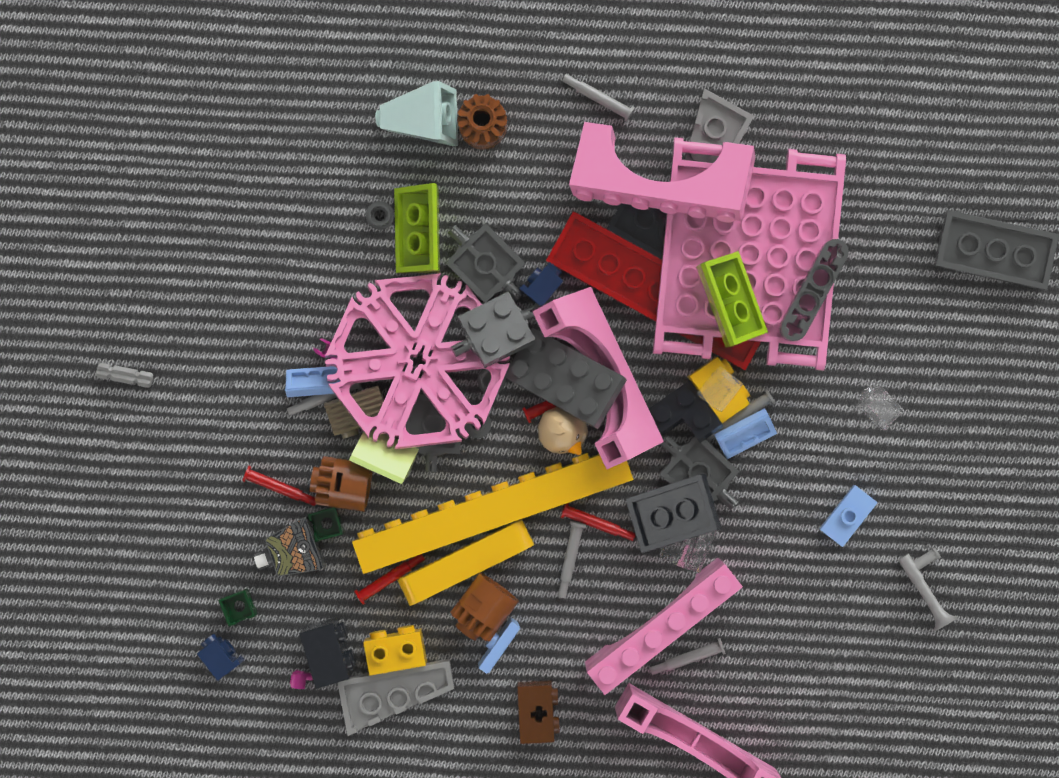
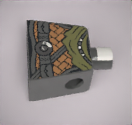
[254,516,326,576]

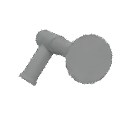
[898,547,958,631]

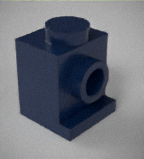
[519,262,563,307]
[197,634,245,681]

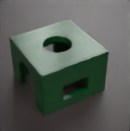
[308,507,345,542]
[218,588,258,627]

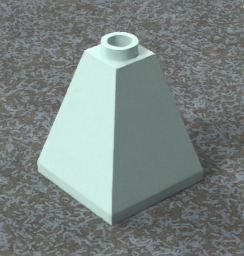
[375,81,458,146]

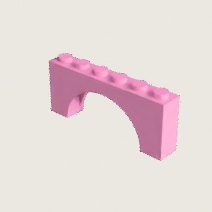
[569,122,755,223]
[532,287,664,469]
[585,558,743,695]
[615,683,781,778]

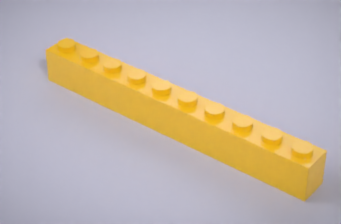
[352,453,634,574]

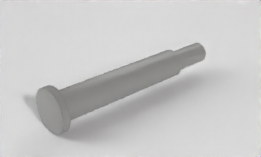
[562,74,635,122]
[287,383,362,416]
[707,389,776,441]
[558,521,586,598]
[650,638,726,675]

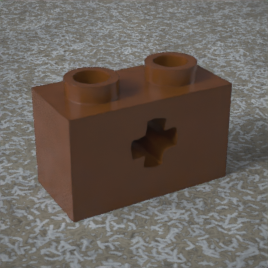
[517,681,560,744]

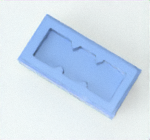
[285,366,340,397]
[714,408,777,459]
[819,485,878,547]
[478,617,520,674]

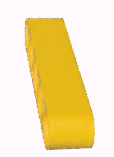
[397,519,534,606]

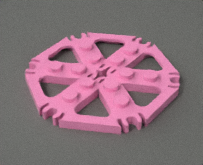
[325,273,510,449]

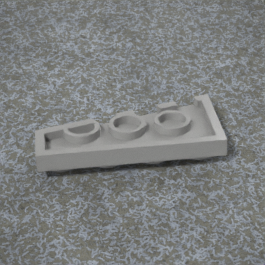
[685,88,754,163]
[338,659,455,736]

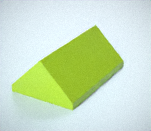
[394,183,440,273]
[696,251,768,347]

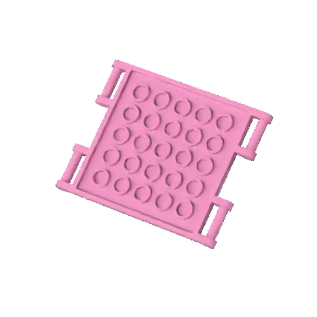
[653,137,846,371]

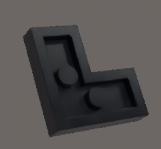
[649,380,723,443]

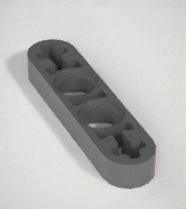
[779,239,849,341]

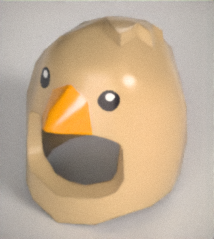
[538,407,588,455]

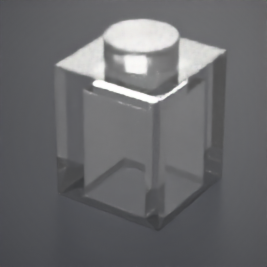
[856,386,905,430]

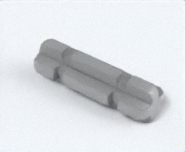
[96,363,153,387]

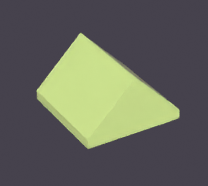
[349,429,419,484]

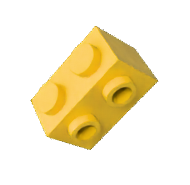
[363,625,427,676]

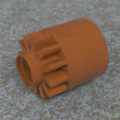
[457,94,507,150]
[310,456,373,512]
[450,572,519,642]

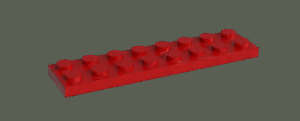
[546,211,761,370]

